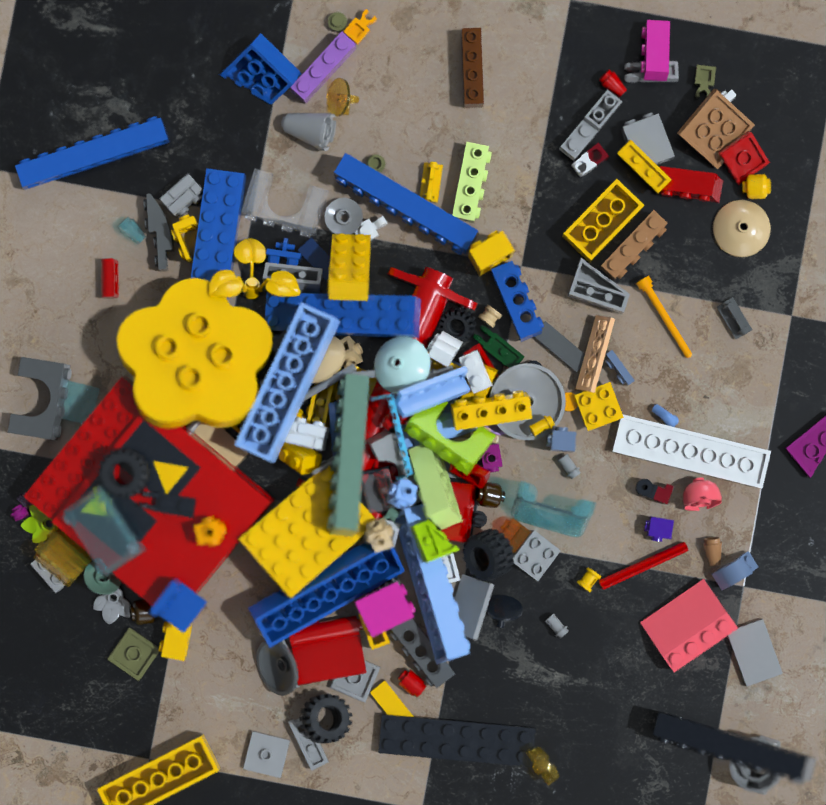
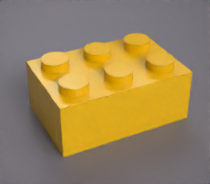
[468,230,515,276]

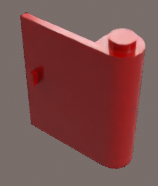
[289,615,367,686]

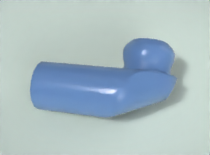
[652,404,679,427]

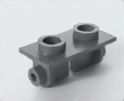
[717,297,752,339]

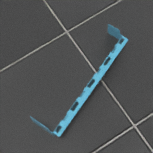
[370,394,413,480]

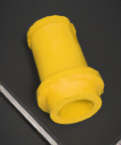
[529,415,555,436]

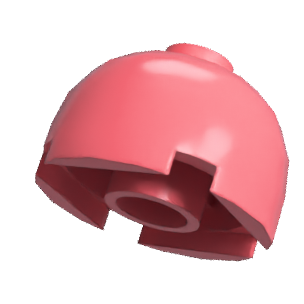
[683,478,722,511]

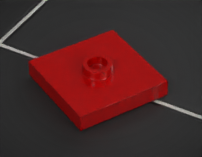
[718,131,770,184]

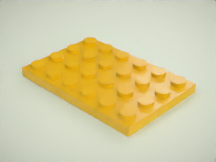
[239,467,376,599]

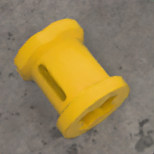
[576,567,601,593]

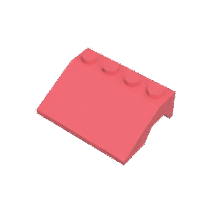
[640,579,738,672]

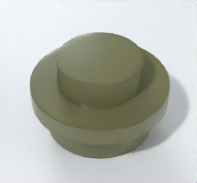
[328,12,347,31]
[366,154,385,173]

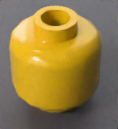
[742,174,771,199]

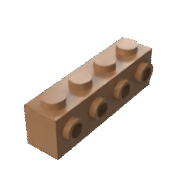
[600,210,667,281]

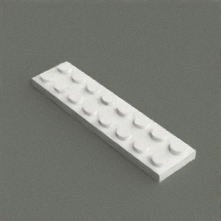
[612,415,771,489]

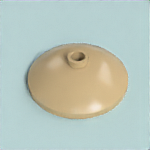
[713,200,770,257]
[312,336,346,383]

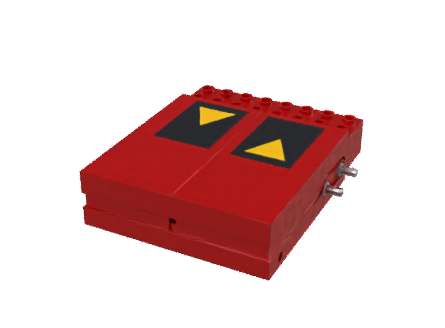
[24,377,276,606]

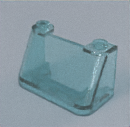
[511,481,596,537]
[63,485,147,576]

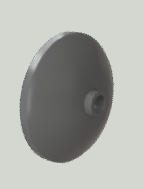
[256,641,298,696]

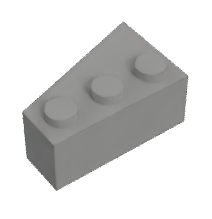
[568,258,630,314]

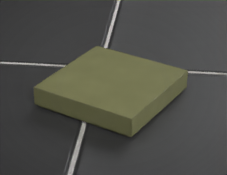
[107,627,159,681]

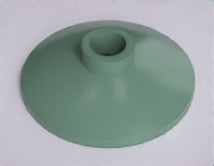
[84,560,122,595]

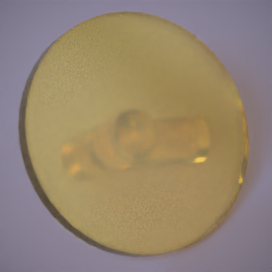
[327,78,359,116]

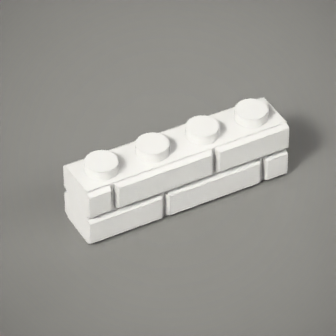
[284,417,330,451]

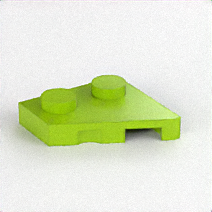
[410,520,459,564]

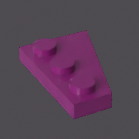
[785,415,826,478]

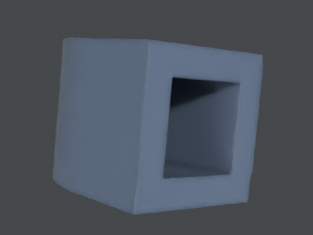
[712,551,758,590]

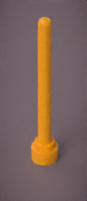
[636,275,692,358]

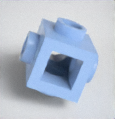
[386,479,418,509]

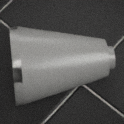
[281,113,336,151]

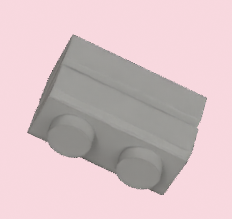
[159,174,203,217]

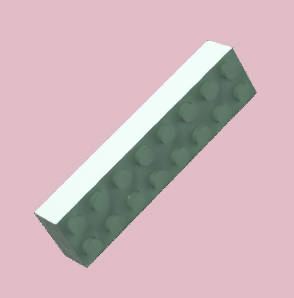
[327,374,369,536]

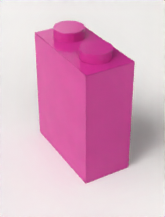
[355,581,416,637]

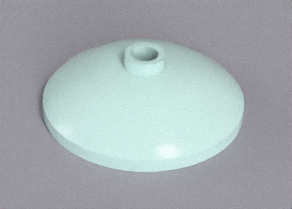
[374,337,430,394]

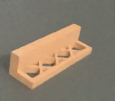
[575,315,615,393]

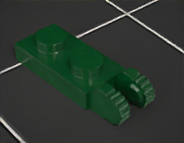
[472,325,525,368]

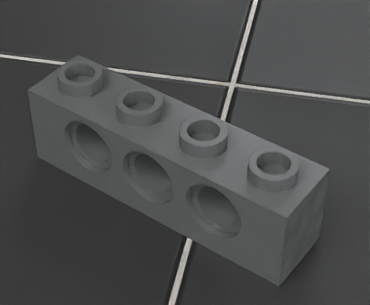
[389,618,455,688]

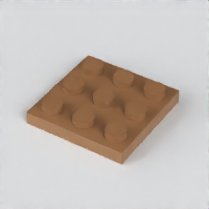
[677,89,755,169]

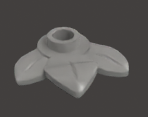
[93,588,131,624]

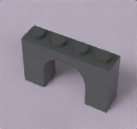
[8,357,72,441]

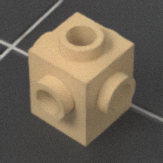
[340,336,363,368]
[364,518,394,553]

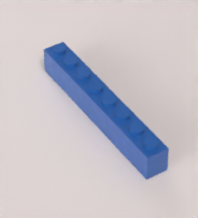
[15,117,170,190]

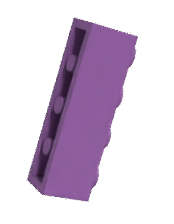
[290,31,357,104]

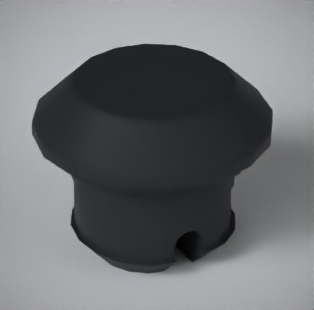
[472,511,487,528]

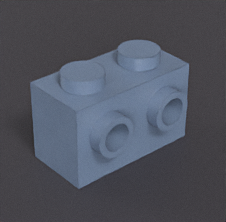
[546,427,576,452]

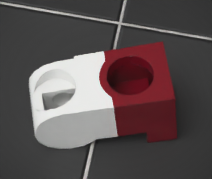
[571,142,609,177]

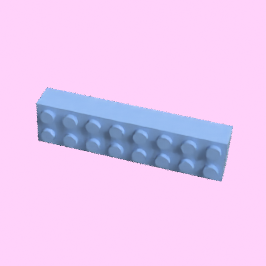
[235,303,340,463]
[395,504,470,664]

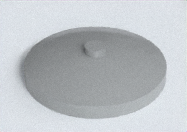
[489,363,566,440]

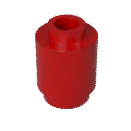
[398,669,427,698]

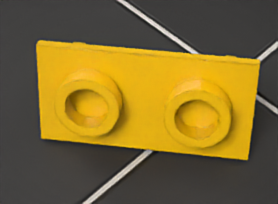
[419,162,443,203]

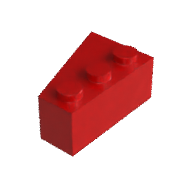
[440,482,477,542]

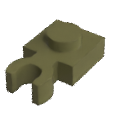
[694,65,716,99]

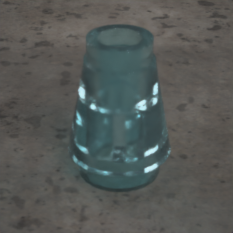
[118,216,146,244]

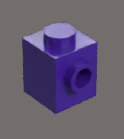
[644,517,674,542]

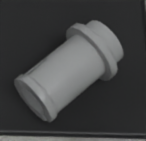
[558,454,581,479]
[545,614,569,639]

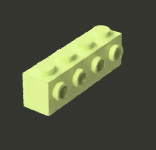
[452,142,492,223]

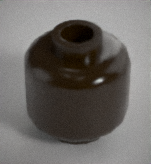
[475,482,505,508]
[129,599,158,625]

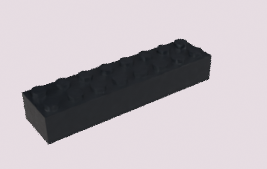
[653,713,817,784]

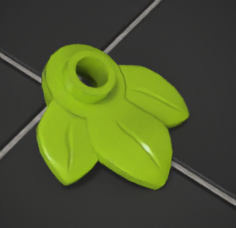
[21,505,58,543]

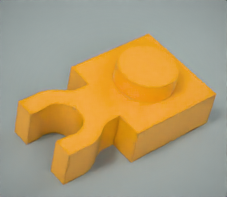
[343,9,377,45]

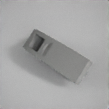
[559,90,622,161]

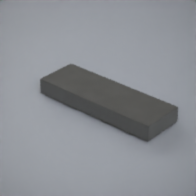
[535,321,585,373]

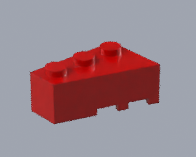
[660,166,723,203]

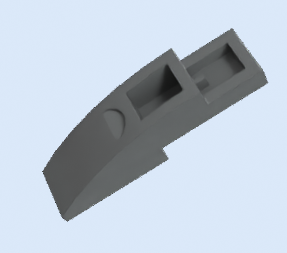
[143,194,175,272]

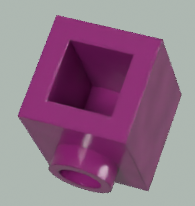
[481,444,503,473]

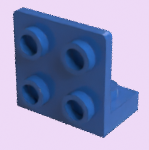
[149,578,207,633]

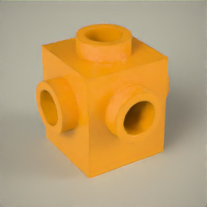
[194,517,226,546]

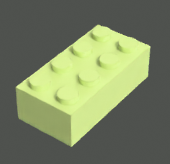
[408,444,463,530]

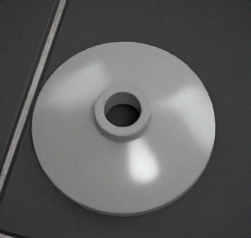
[325,198,363,234]

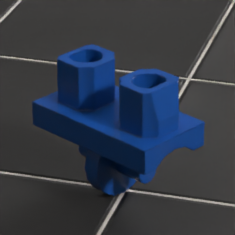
[266,238,302,266]

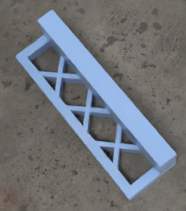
[395,366,471,418]

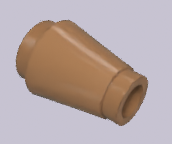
[703,537,722,566]

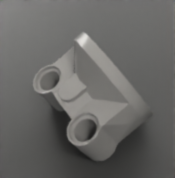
[729,735,781,795]

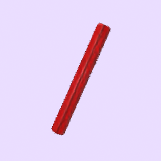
[599,542,688,590]

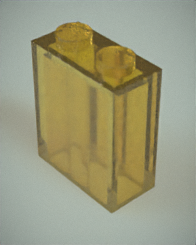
[33,528,94,588]

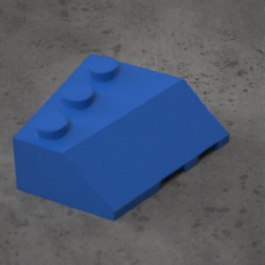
[220,33,302,105]

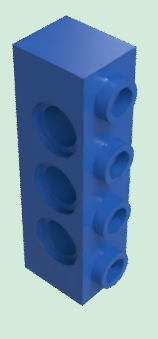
[491,261,544,342]

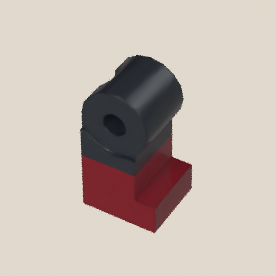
[636,479,674,505]

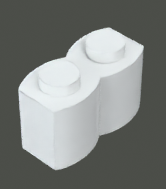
[427,331,463,367]

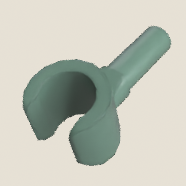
[381,508,400,522]

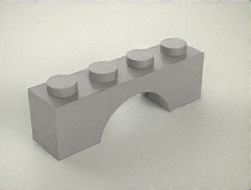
[367,430,421,510]

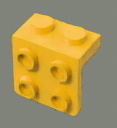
[171,215,198,263]

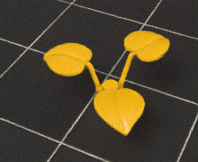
[209,238,301,299]

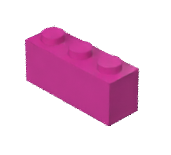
[641,20,670,81]

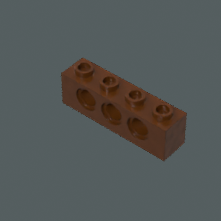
[462,28,484,108]

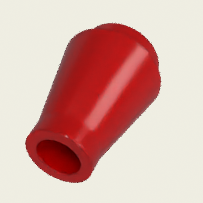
[599,69,627,97]

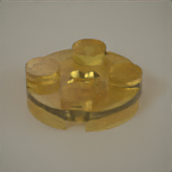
[527,747,559,785]

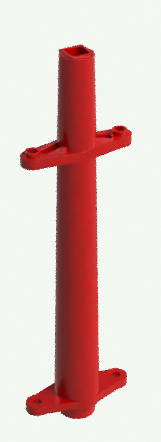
[296,267,478,520]

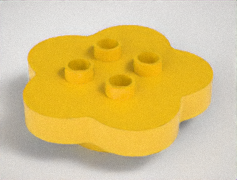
[117,278,272,428]

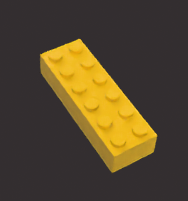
[97,734,221,805]

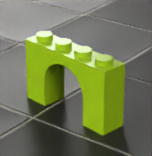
[404,402,496,475]

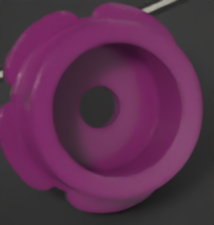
[10,505,29,521]

